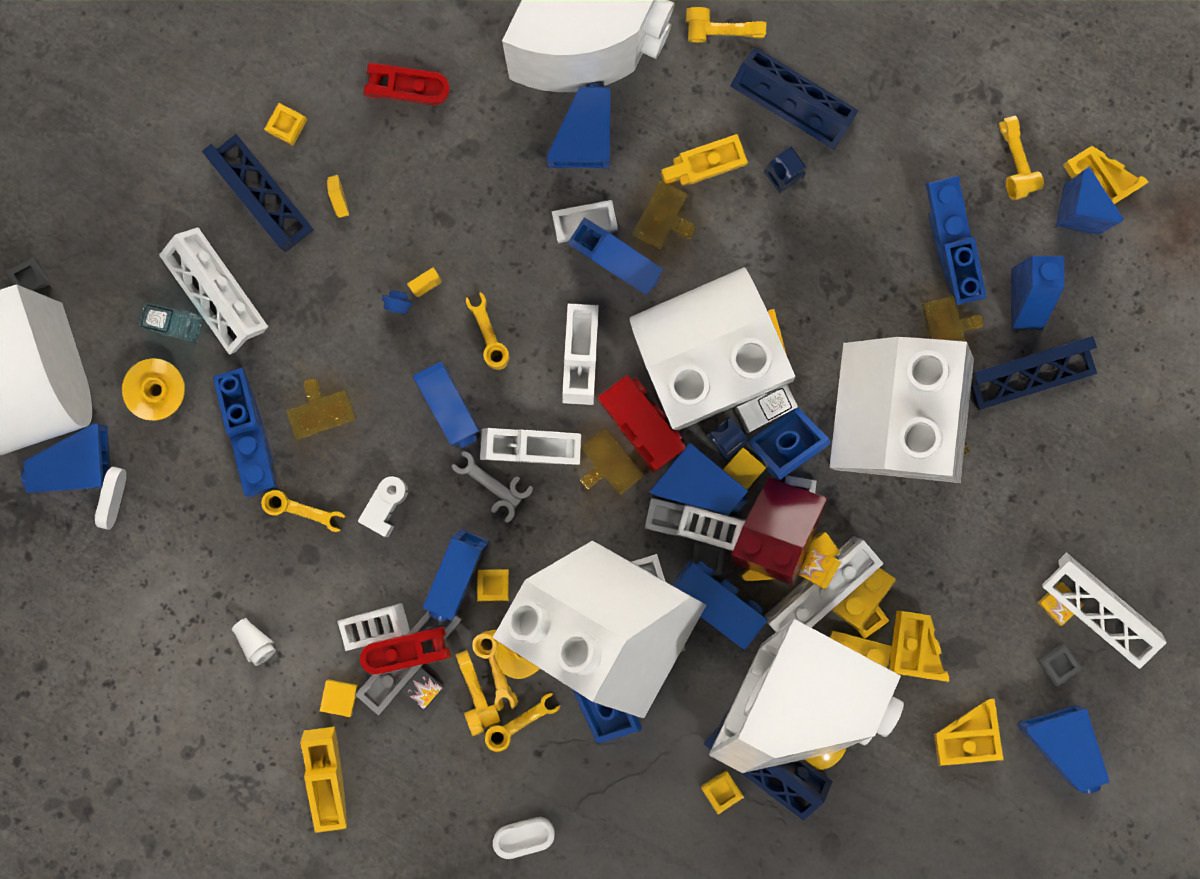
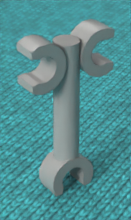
[452,451,533,523]

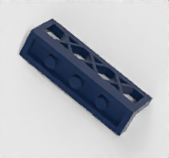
[730,47,859,150]
[202,134,314,253]
[971,336,1097,410]
[704,708,833,821]

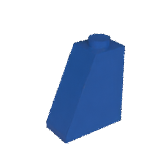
[547,83,610,168]
[568,217,664,295]
[1011,256,1064,330]
[413,361,481,449]
[21,424,110,493]
[649,443,748,515]
[423,529,489,621]
[1018,705,1110,794]

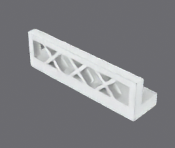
[159,227,268,355]
[764,536,884,632]
[1042,552,1167,669]

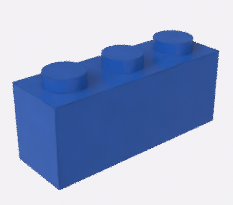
[671,560,768,650]

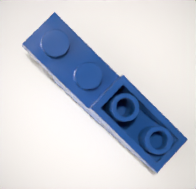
[925,176,987,305]
[213,367,278,498]

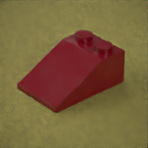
[732,477,828,586]

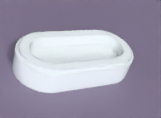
[95,467,126,530]
[493,817,555,859]

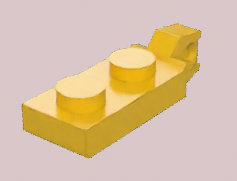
[660,134,748,186]

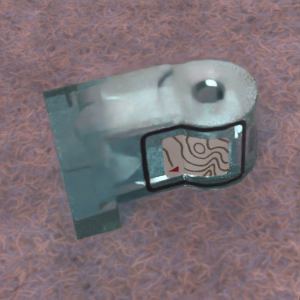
[138,303,204,344]

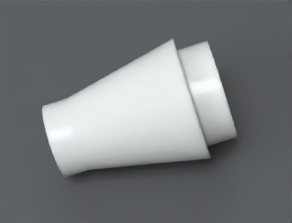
[232,618,276,666]

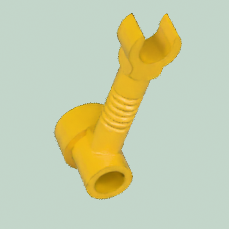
[685,7,766,43]
[999,116,1044,200]
[466,292,510,370]
[261,490,346,532]
[472,630,518,712]
[455,650,501,736]
[485,693,560,752]

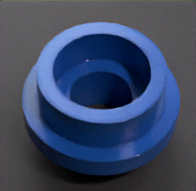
[382,290,413,313]

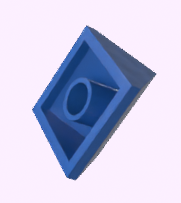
[1056,167,1124,235]
[747,407,831,480]
[572,689,643,744]

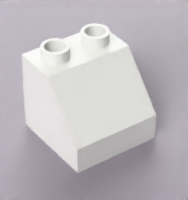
[829,337,974,483]
[493,541,706,718]
[709,619,904,773]

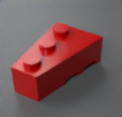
[597,375,686,473]

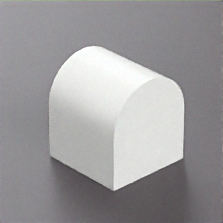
[0,284,92,455]

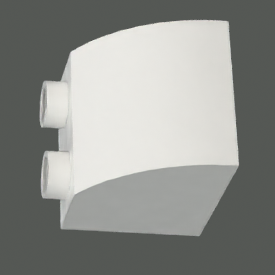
[502,0,675,92]
[629,267,795,430]

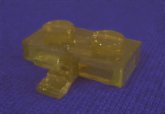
[632,180,696,251]
[922,296,984,342]
[286,378,357,440]
[580,428,644,496]

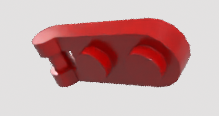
[363,63,450,106]
[360,626,451,675]

